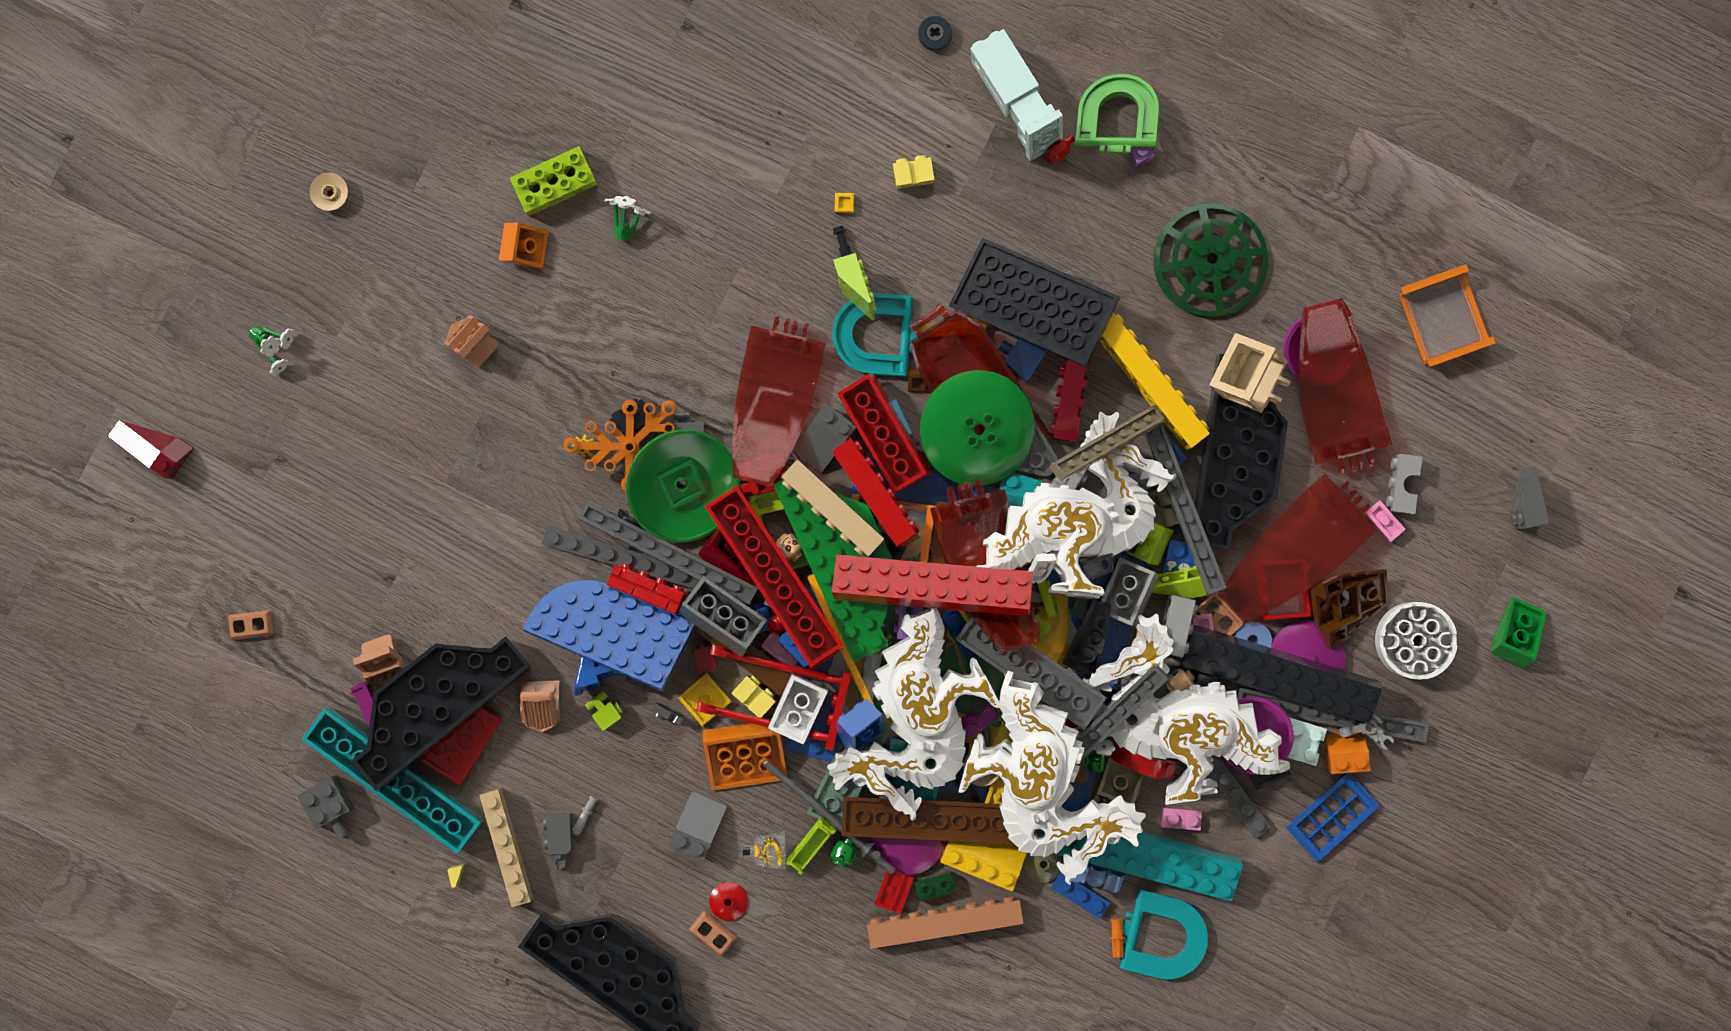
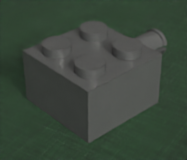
[297,775,354,839]

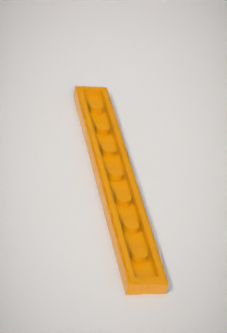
[807,574,875,706]

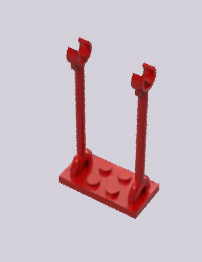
[696,645,851,751]

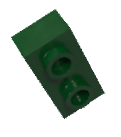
[914,871,957,901]

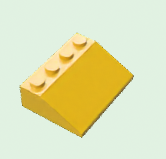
[940,841,1027,891]

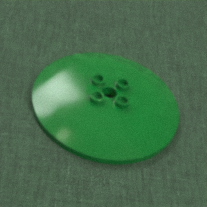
[920,370,1035,486]
[626,429,740,542]

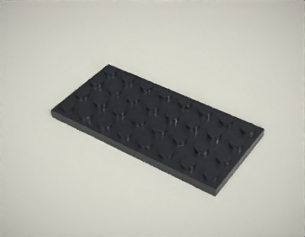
[949,238,1120,367]

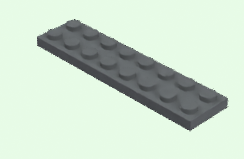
[955,612,1106,730]

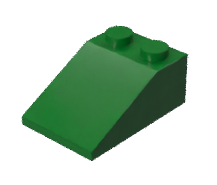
[1490,596,1547,669]

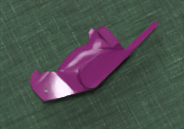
[961,704,998,737]

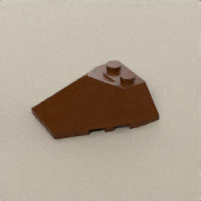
[1311,569,1389,649]

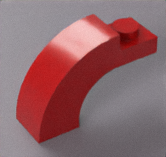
[1110,742,1178,779]

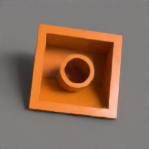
[499,223,549,268]
[1324,733,1370,774]

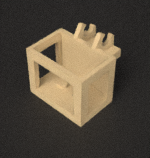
[1209,333,1291,413]

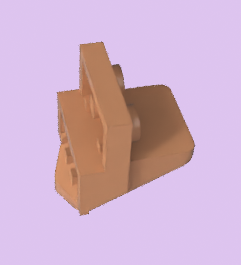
[444,315,498,367]
[353,634,405,686]
[520,681,561,733]

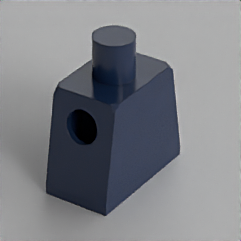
[998,339,1047,383]

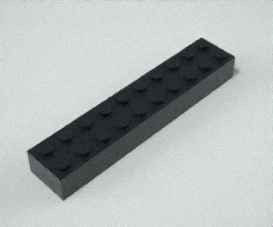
[1182,625,1382,724]

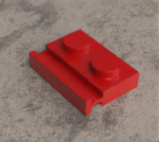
[874,871,914,914]

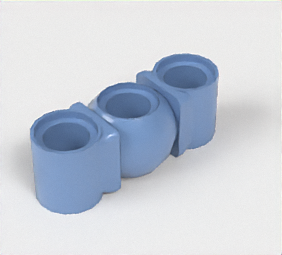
[1072,863,1126,893]

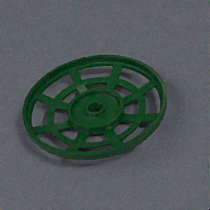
[1153,203,1268,318]

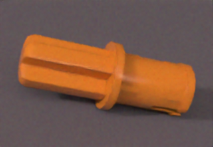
[1110,918,1125,958]

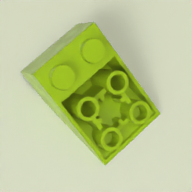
[833,253,877,320]
[1123,510,1173,566]

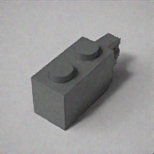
[543,813,574,869]

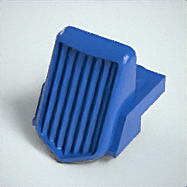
[574,657,620,696]

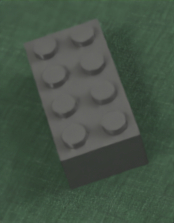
[678,576,767,657]

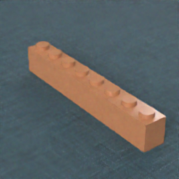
[867,896,1024,949]

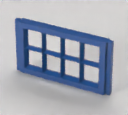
[1285,773,1380,862]

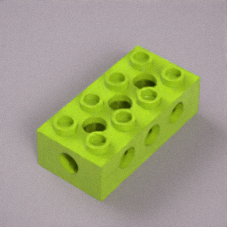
[510,146,598,216]

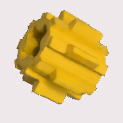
[572,434,594,459]

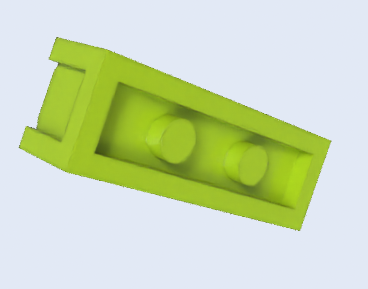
[785,815,837,875]

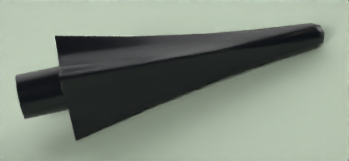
[955,772,983,803]

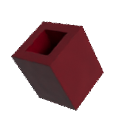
[692,643,718,673]

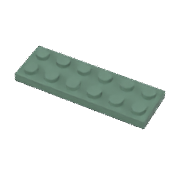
[806,722,891,822]

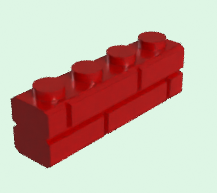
[607,563,688,616]

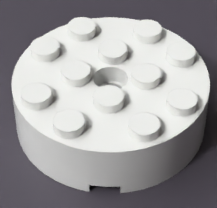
[1375,602,1457,679]

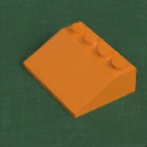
[703,723,788,791]

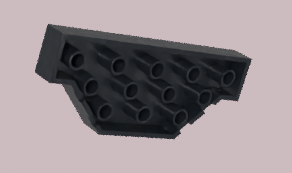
[1194,354,1288,550]
[351,636,531,792]
[518,912,701,1031]

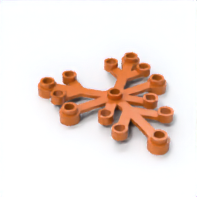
[563,400,677,491]

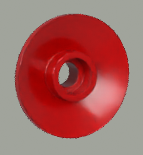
[709,882,748,921]

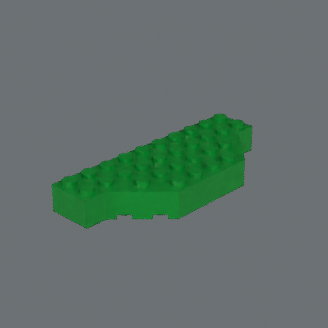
[773,468,893,662]

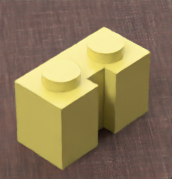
[893,155,934,189]
[732,675,776,718]

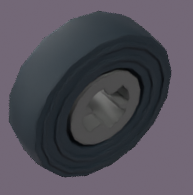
[918,16,952,51]

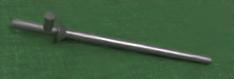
[763,760,896,874]

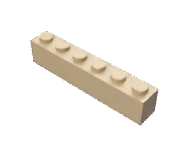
[781,460,884,557]
[479,788,534,907]

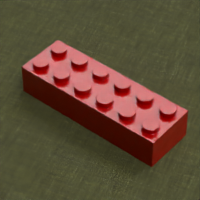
[837,373,931,493]
[831,438,920,550]

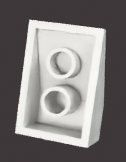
[768,673,828,744]

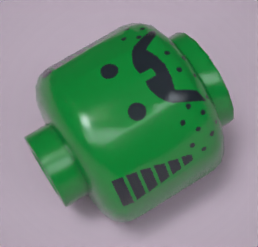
[830,838,858,868]

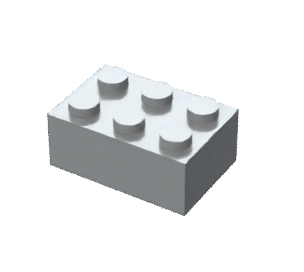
[1101,558,1159,628]
[1162,595,1197,657]

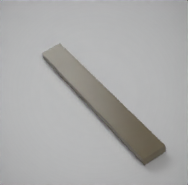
[1049,405,1167,482]

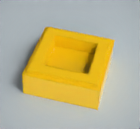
[835,193,854,213]

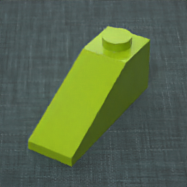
[1152,567,1207,598]

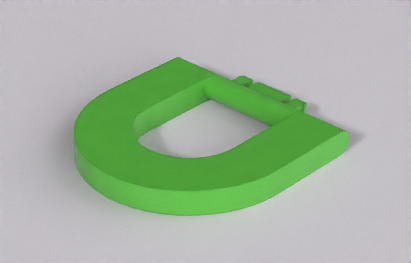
[1075,74,1159,154]

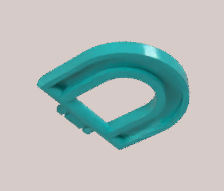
[832,293,918,377]
[1120,889,1208,979]

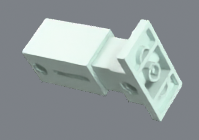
[970,29,1063,161]

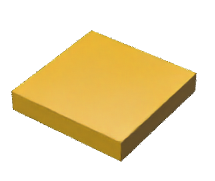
[678,673,732,727]

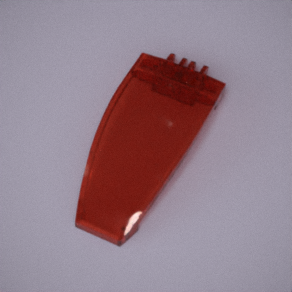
[1297,298,1392,474]
[732,316,826,487]
[1217,474,1376,623]
[930,480,1040,652]

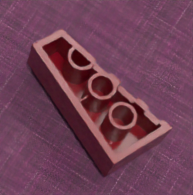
[1050,360,1090,443]

